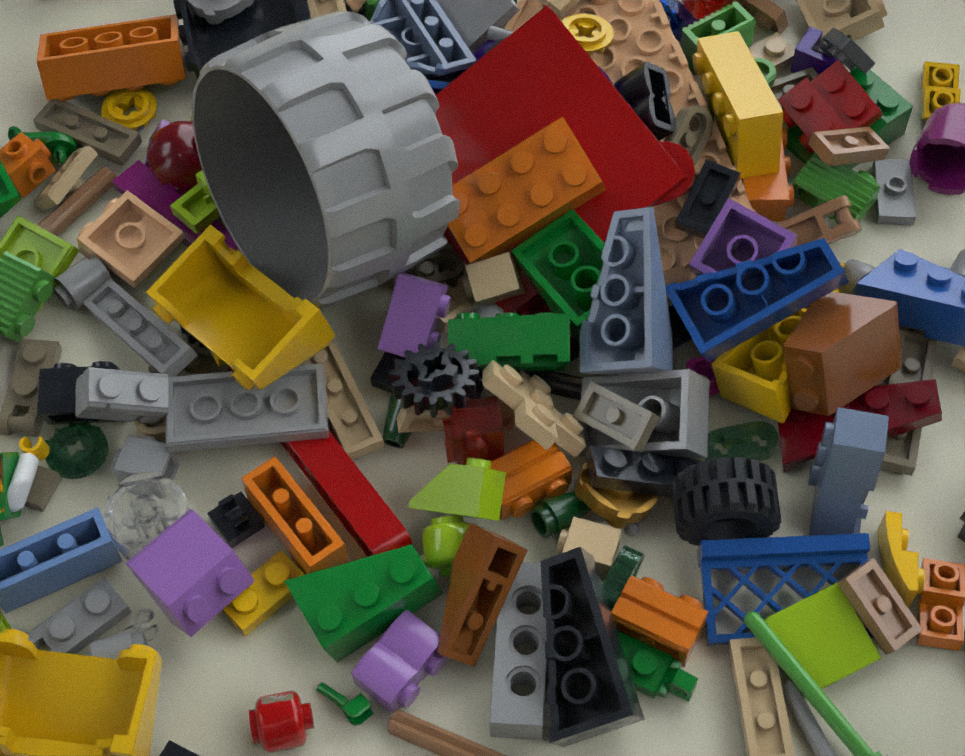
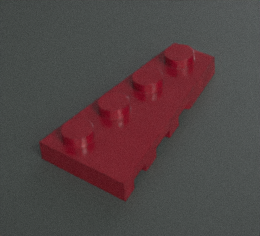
[778,379,942,473]

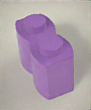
[351,610,448,714]

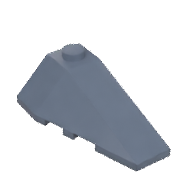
[579,207,673,375]

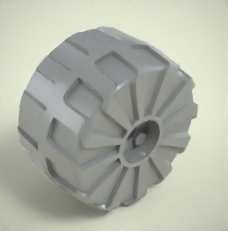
[192,11,460,308]

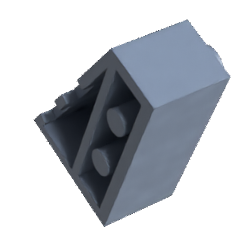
[808,407,889,536]

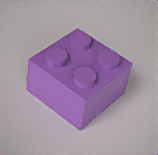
[689,198,797,276]

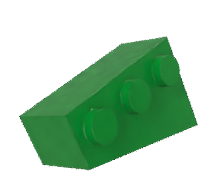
[448,313,570,371]
[284,544,444,663]

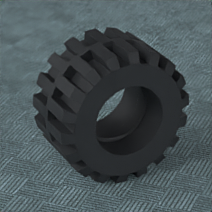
[672,457,781,546]

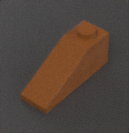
[437,522,528,667]

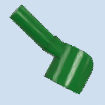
[316,682,374,726]

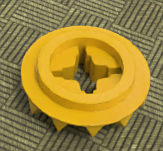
[562,14,614,56]
[101,88,158,131]

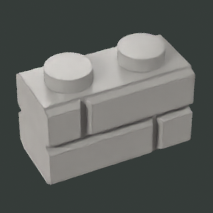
[75,367,169,424]

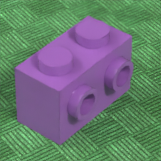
[377,273,451,357]

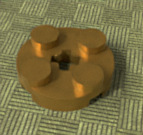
[574,461,658,529]

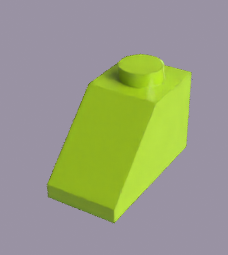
[409,458,506,521]

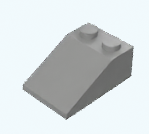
[579,369,710,459]

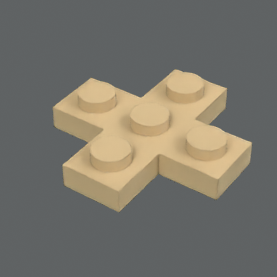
[482,360,586,458]

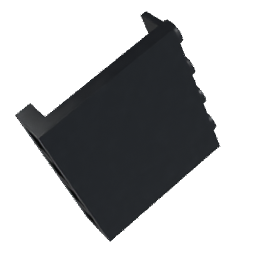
[173,0,311,80]

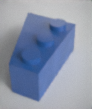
[855,249,965,347]

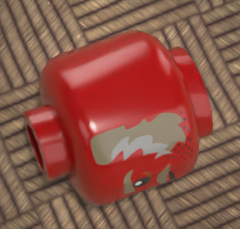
[249,691,315,753]

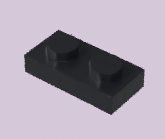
[675,160,741,239]

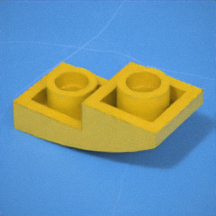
[921,61,961,120]
[878,511,925,608]

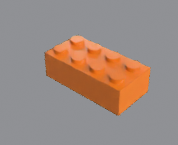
[36,14,186,101]
[448,117,606,264]

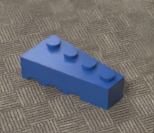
[665,238,849,362]

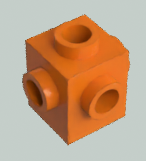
[0,132,56,198]

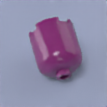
[909,103,965,195]

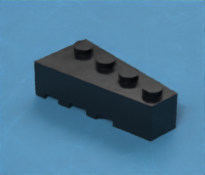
[540,546,645,747]

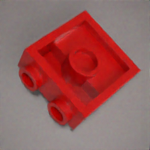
[778,60,883,154]

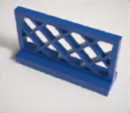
[697,533,874,646]

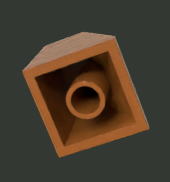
[783,292,902,416]

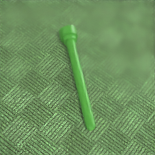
[744,611,888,756]

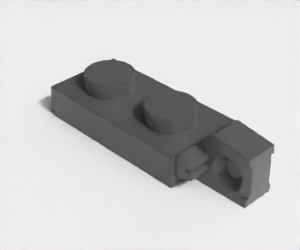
[819,27,875,74]

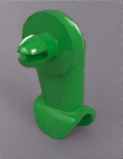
[8,126,76,165]

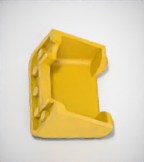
[146,224,336,391]
[0,629,162,756]

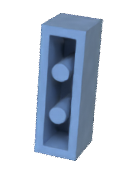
[0,507,123,614]

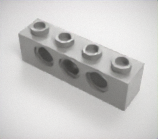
[490,562,551,740]

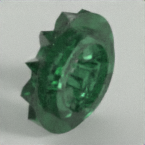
[45,420,109,479]

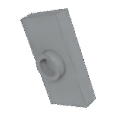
[872,159,916,225]

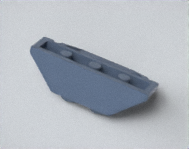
[370,0,477,79]

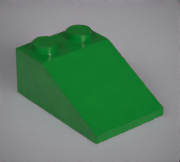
[787,68,913,169]
[511,209,605,345]

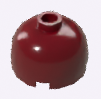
[147,121,202,195]

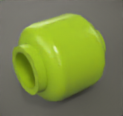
[422,515,470,577]

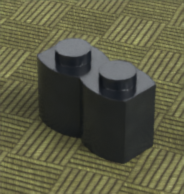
[614,61,676,141]

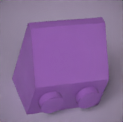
[125,508,255,637]

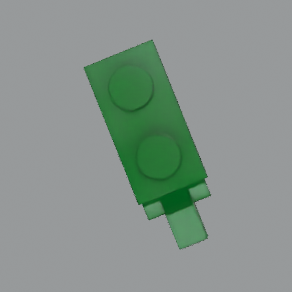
[617,630,698,702]

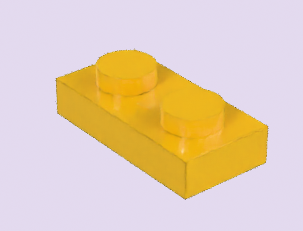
[222,550,305,637]

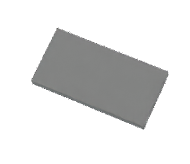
[166,363,329,453]

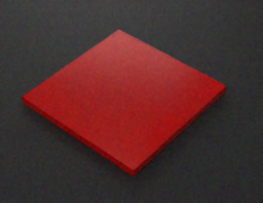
[435,5,687,313]

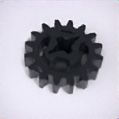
[391,341,480,418]

